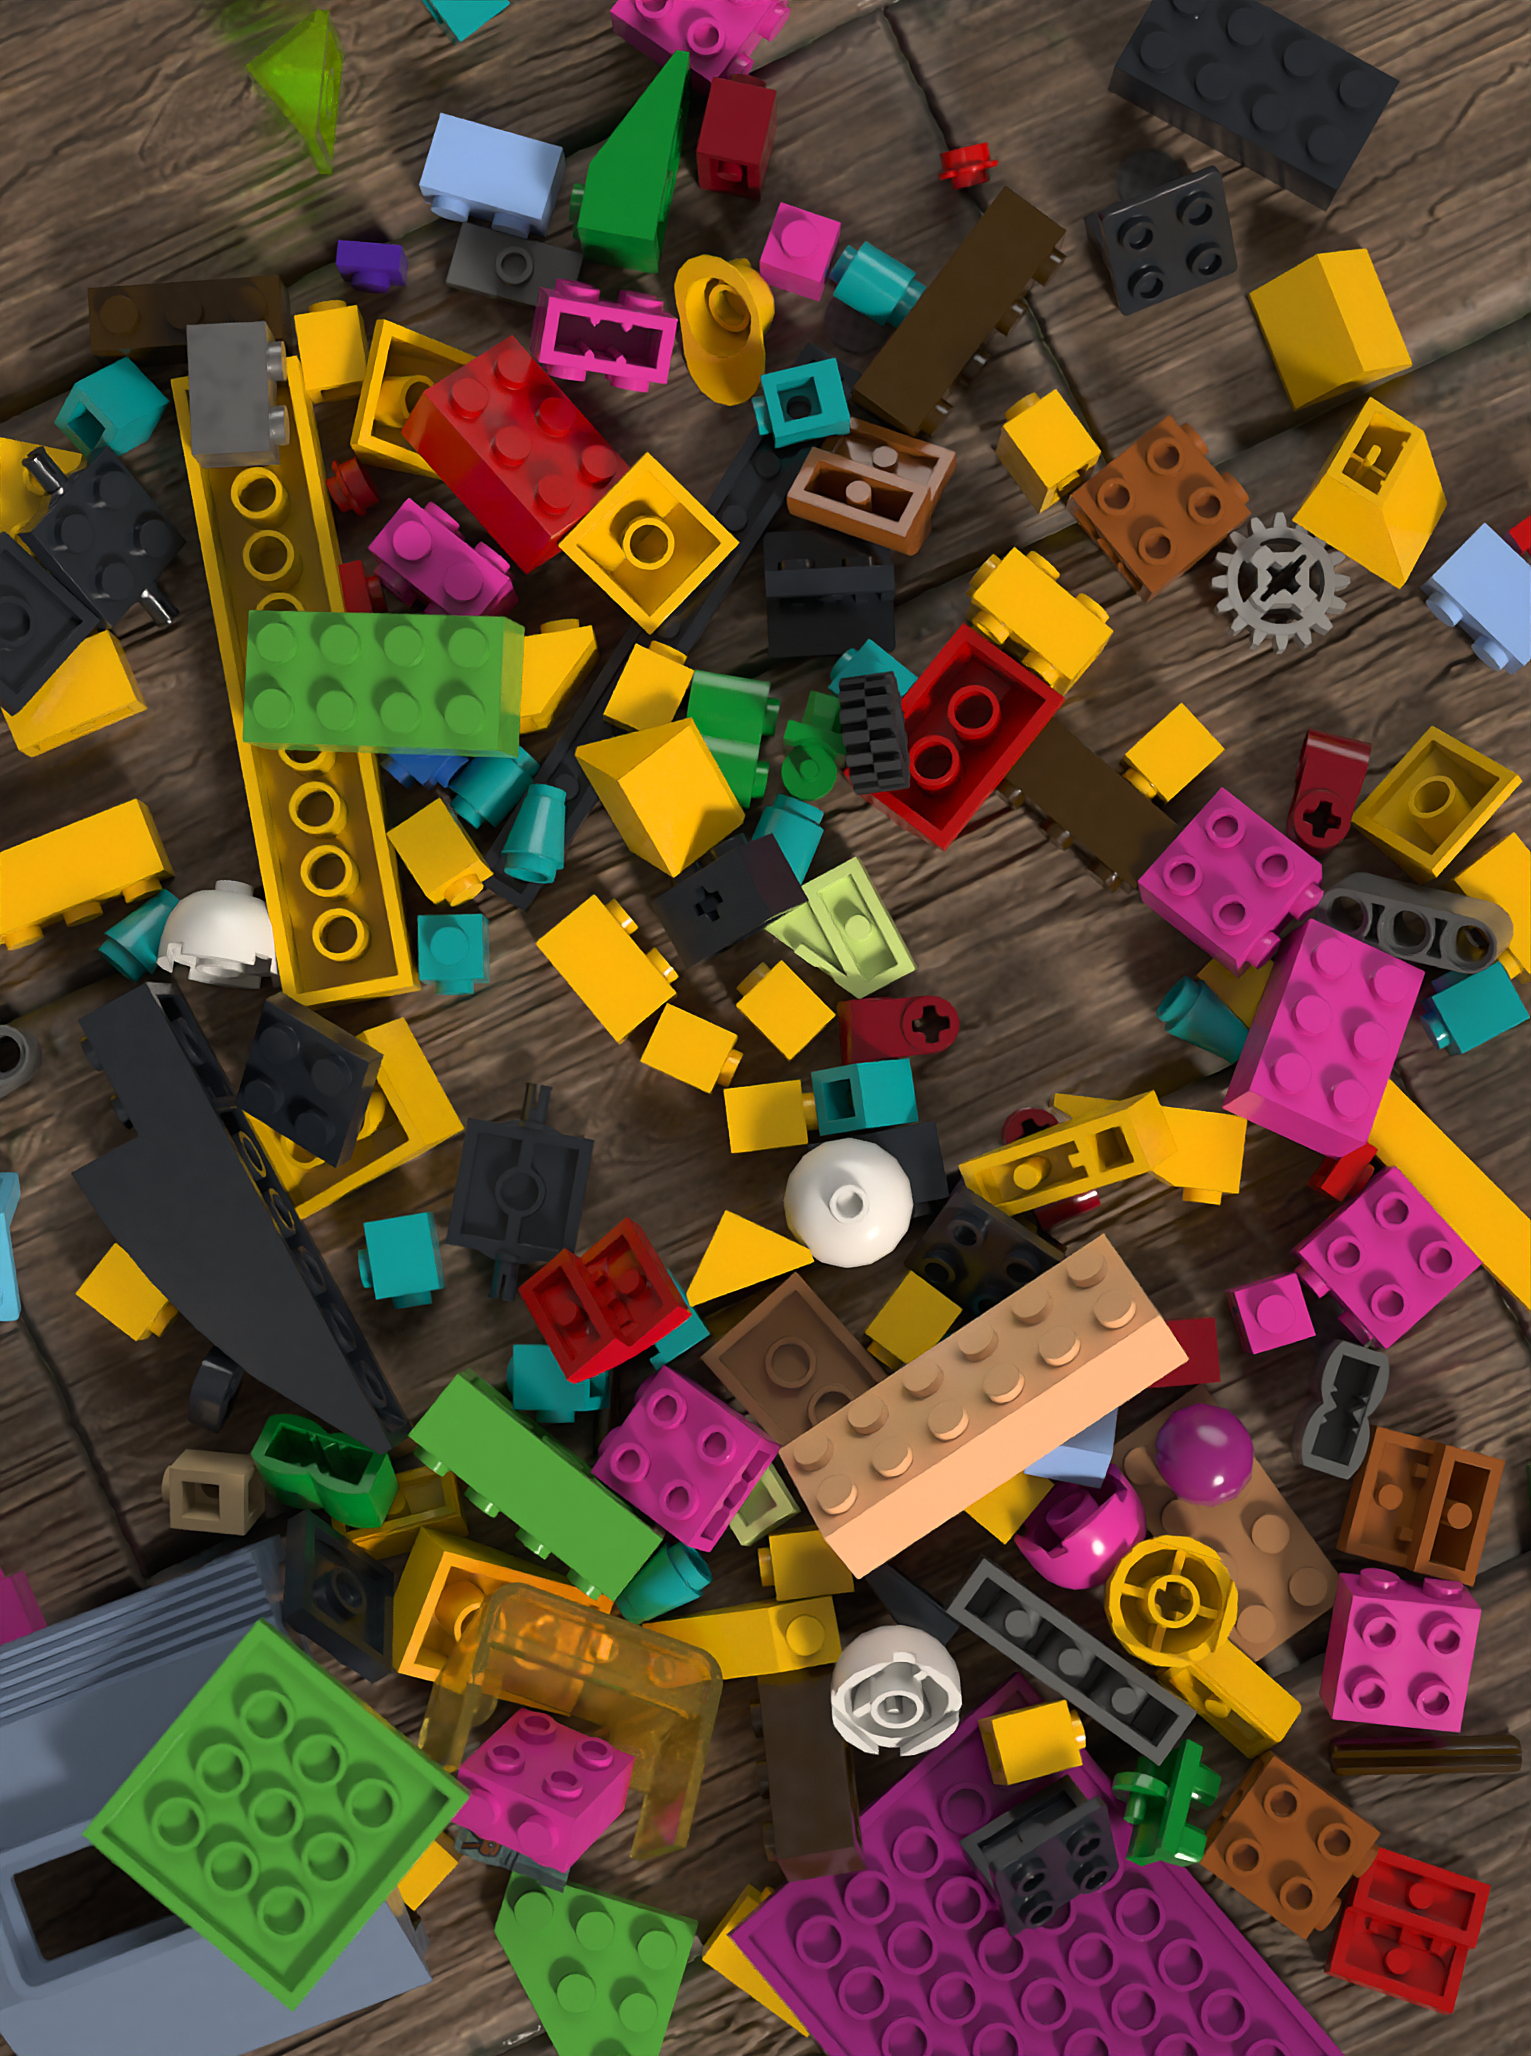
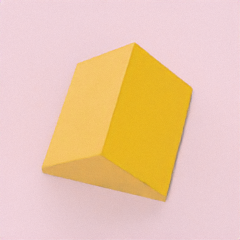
[1248,248,1413,412]
[350,319,477,480]
[557,451,739,635]
[574,717,745,878]
[1351,726,1522,885]
[686,1210,814,1307]

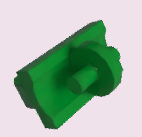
[781,691,846,801]
[1112,1739,1221,1867]

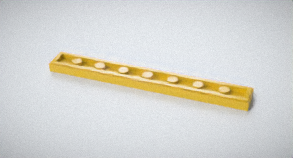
[1194,958,1531,1314]

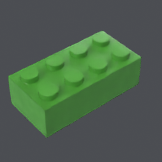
[242,610,525,758]
[408,1368,666,1602]

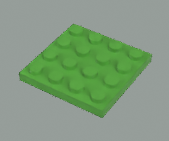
[82,1617,472,2012]

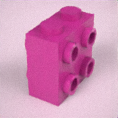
[610,0,791,99]
[529,278,678,392]
[368,498,519,617]
[1137,787,1324,979]
[1290,1166,1483,1349]
[590,1365,783,1552]
[1319,1568,1481,1732]
[451,1707,635,1873]

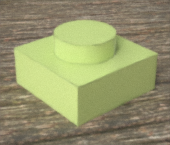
[729,1462,801,1547]

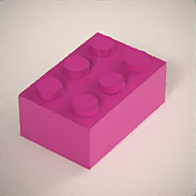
[1222,918,1425,1160]

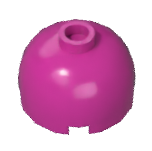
[1014,1463,1147,1590]

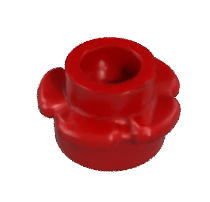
[937,142,999,190]
[325,456,380,517]

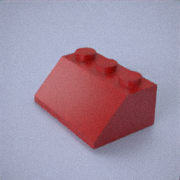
[843,623,1065,852]

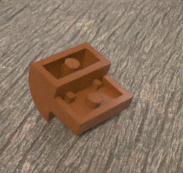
[787,416,956,556]
[1336,1424,1505,1587]

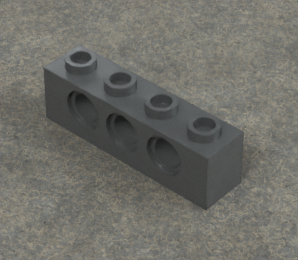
[943,1551,1197,1766]

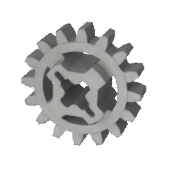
[1209,512,1350,654]

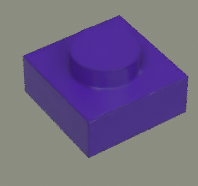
[336,240,408,293]

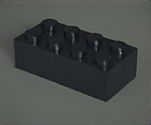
[1108,0,1400,212]

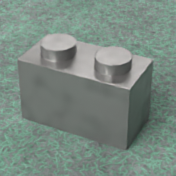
[187,321,290,468]

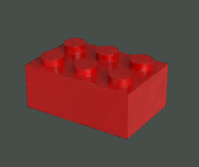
[400,335,630,575]

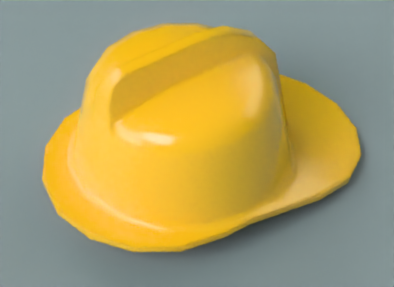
[674,254,775,406]

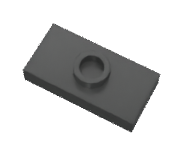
[446,222,585,311]

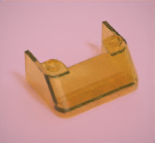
[417,1582,723,1861]

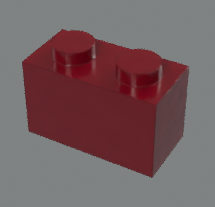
[696,74,777,202]

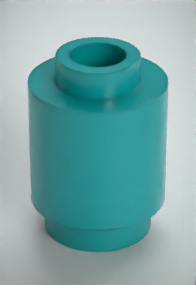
[828,241,927,328]
[448,746,541,829]
[751,794,824,885]

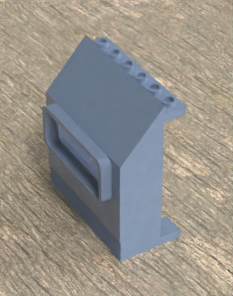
[0,1534,433,2056]

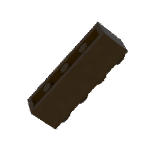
[852,185,1067,439]

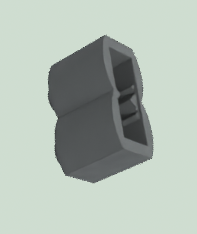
[1291,1338,1389,1480]

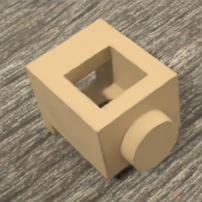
[162,1449,265,1536]

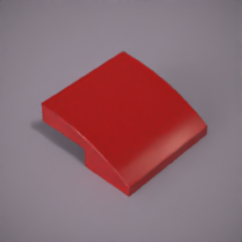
[518,1217,692,1384]
[1323,1847,1491,2015]

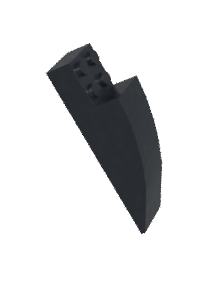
[71,983,413,1455]

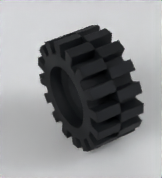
[838,671,910,795]

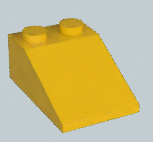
[244,1017,464,1219]
[392,1526,615,1717]

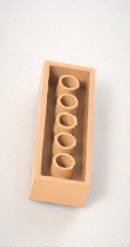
[778,1233,1189,1579]

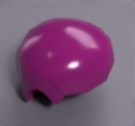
[1154,1402,1254,1507]

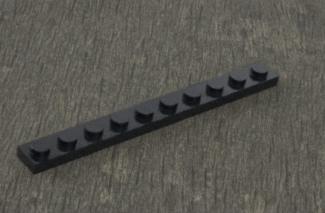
[482,342,862,913]

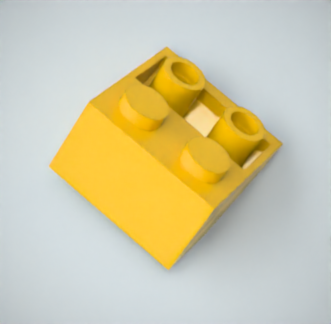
[1292,397,1447,589]
[519,619,600,735]

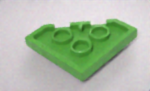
[494,1864,698,2056]

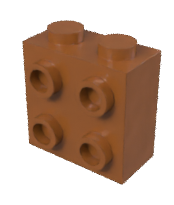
[1065,414,1251,604]
[1198,1748,1381,1940]

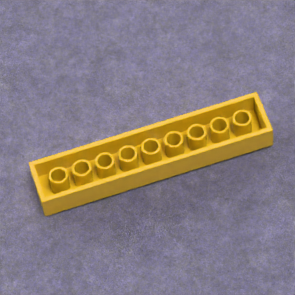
[170,355,421,1011]

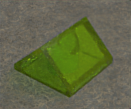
[245,9,345,175]

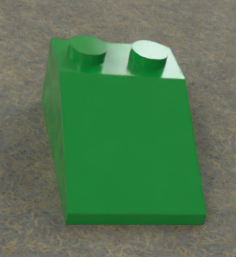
[569,50,693,274]

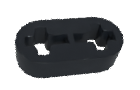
[188,1345,244,1434]

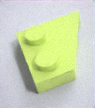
[764,856,918,999]

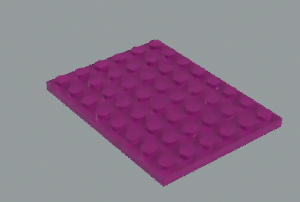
[726,1672,1345,2056]

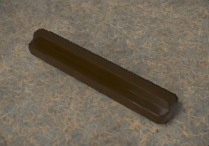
[1329,1735,1522,1776]

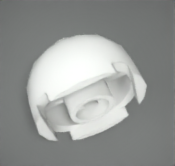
[156,880,281,989]
[783,1138,913,1268]
[830,1625,962,1756]

